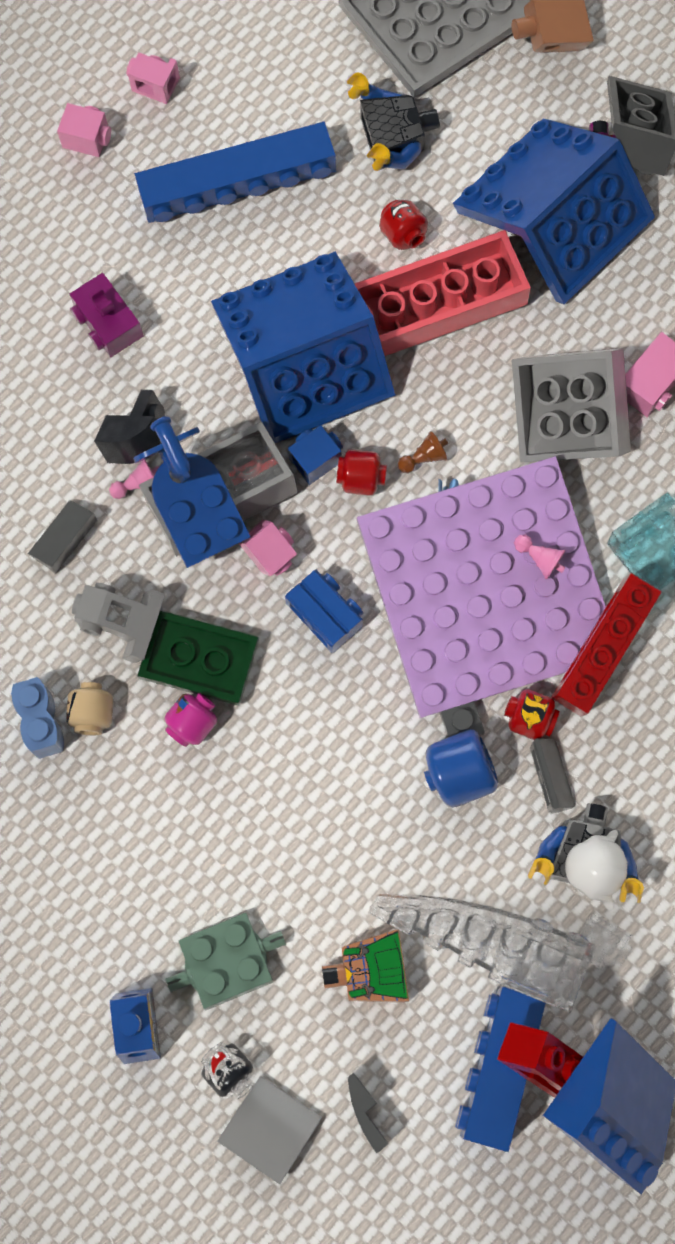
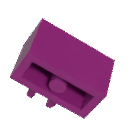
[69,272,144,358]

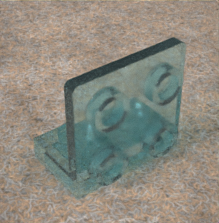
[607,492,675,590]

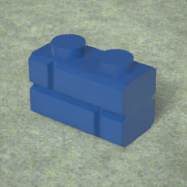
[285,569,364,653]

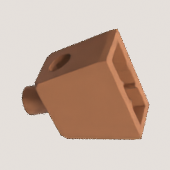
[511,0,594,53]

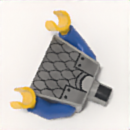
[528,803,644,903]

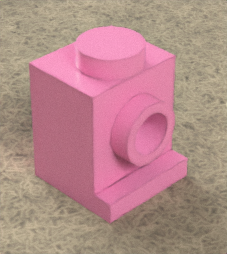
[126,52,180,104]

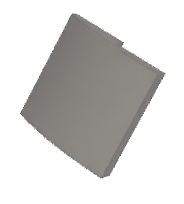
[217,1076,322,1184]

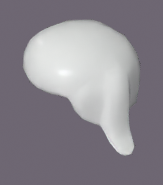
[565,830,627,911]

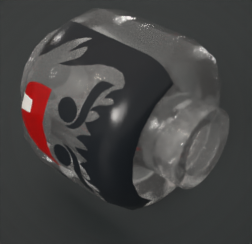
[201,1042,256,1099]

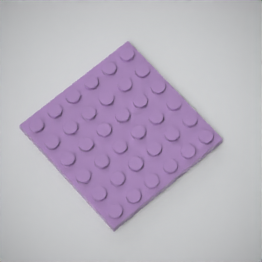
[356,456,606,718]

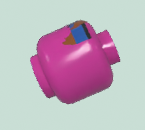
[164,693,217,747]

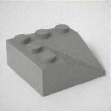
[512,348,631,462]

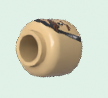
[66,682,113,736]

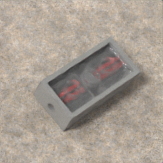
[139,421,298,557]

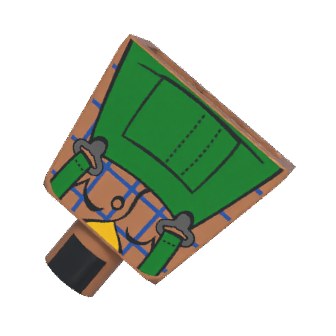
[322,930,409,1003]

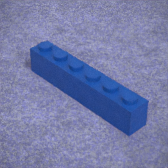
[134,121,336,223]

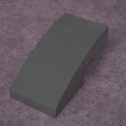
[348,1073,389,1153]

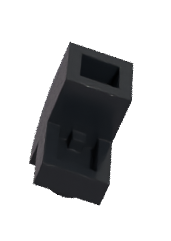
[94,389,165,464]

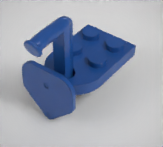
[133,416,251,568]

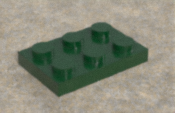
[137,611,259,706]

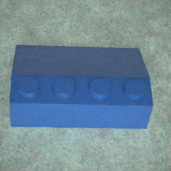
[543,1018,675,1195]

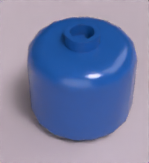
[424,729,499,808]

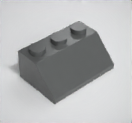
[607,75,675,176]

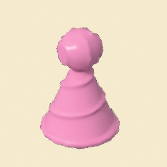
[109,460,159,500]
[514,534,566,579]

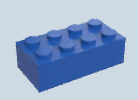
[455,987,547,1152]

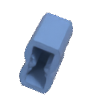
[11,677,64,759]

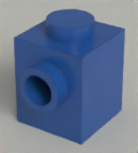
[288,425,343,485]

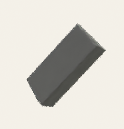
[28,500,97,574]
[530,738,575,814]

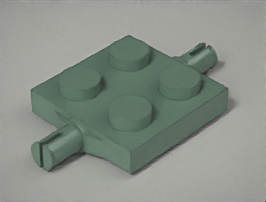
[165,913,286,1011]

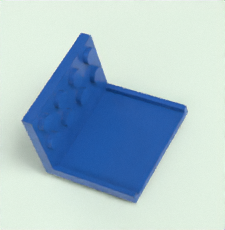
[452,118,655,304]
[211,251,395,443]

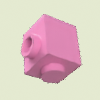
[57,103,111,157]
[239,520,297,576]

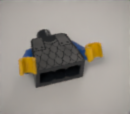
[347,72,440,171]

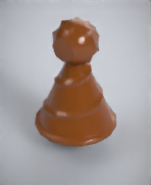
[397,431,448,473]

